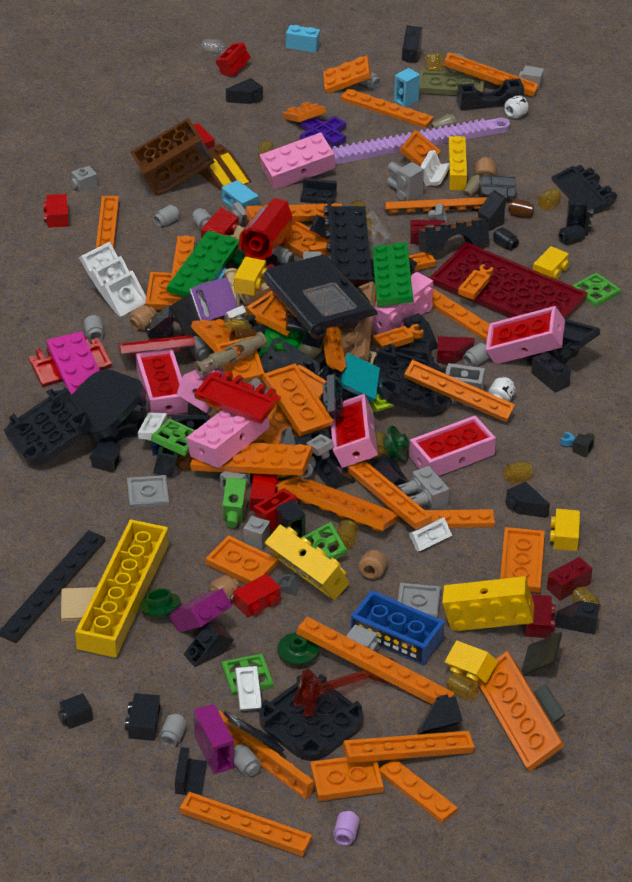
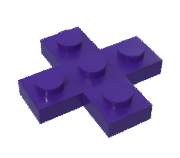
[300,116,346,147]

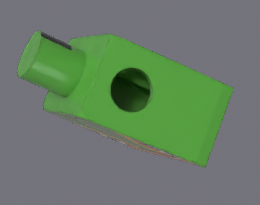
[223,477,247,528]

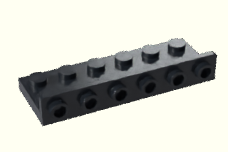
[324,199,372,284]

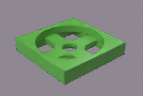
[572,273,621,307]
[150,419,195,456]
[300,522,348,560]
[222,654,274,696]

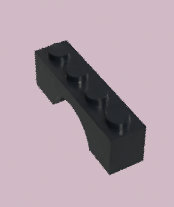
[457,78,524,110]
[418,218,489,253]
[90,410,144,473]

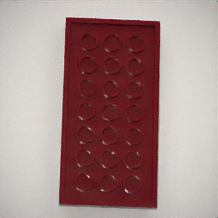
[429,242,588,319]

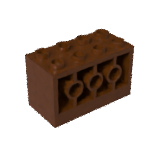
[130,118,215,196]

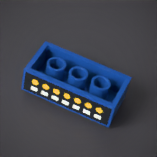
[351,590,445,665]

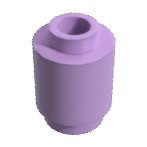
[333,811,360,846]

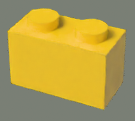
[533,246,570,280]
[233,257,268,296]
[550,509,580,551]
[445,640,498,683]

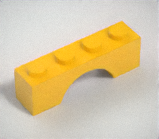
[448,136,467,191]

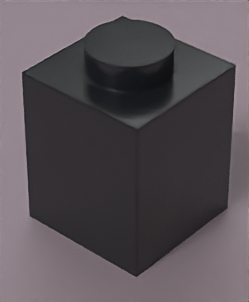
[58,693,93,729]

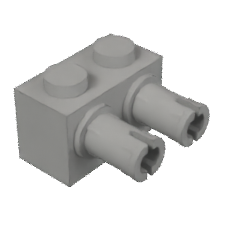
[387,161,424,201]
[446,363,486,408]
[397,466,450,510]

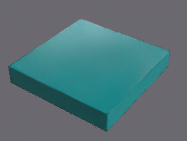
[341,353,380,402]

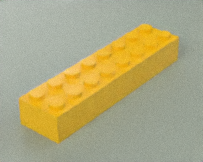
[75,519,169,658]

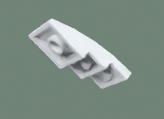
[79,242,146,317]

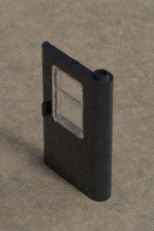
[263,255,378,339]

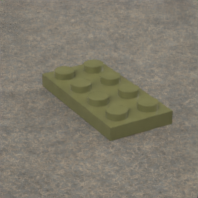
[419,70,484,95]

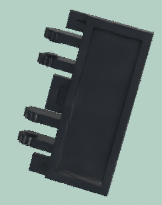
[551,164,617,214]
[551,319,600,358]

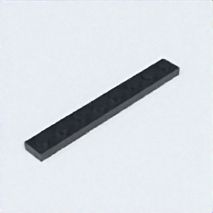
[0,530,106,643]

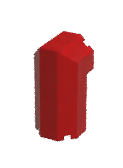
[238,198,293,260]

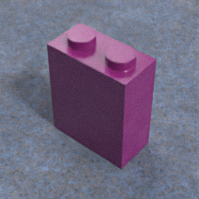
[168,588,232,632]
[194,704,234,774]

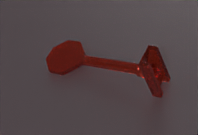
[293,656,397,717]

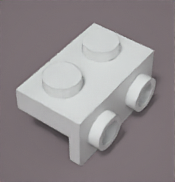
[420,150,449,186]

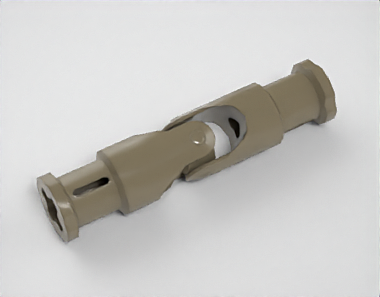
[194,332,267,377]

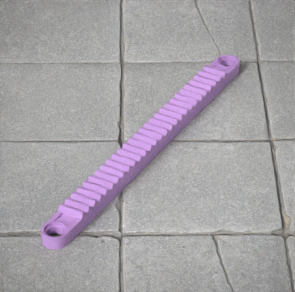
[332,118,510,164]

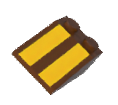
[198,144,251,192]

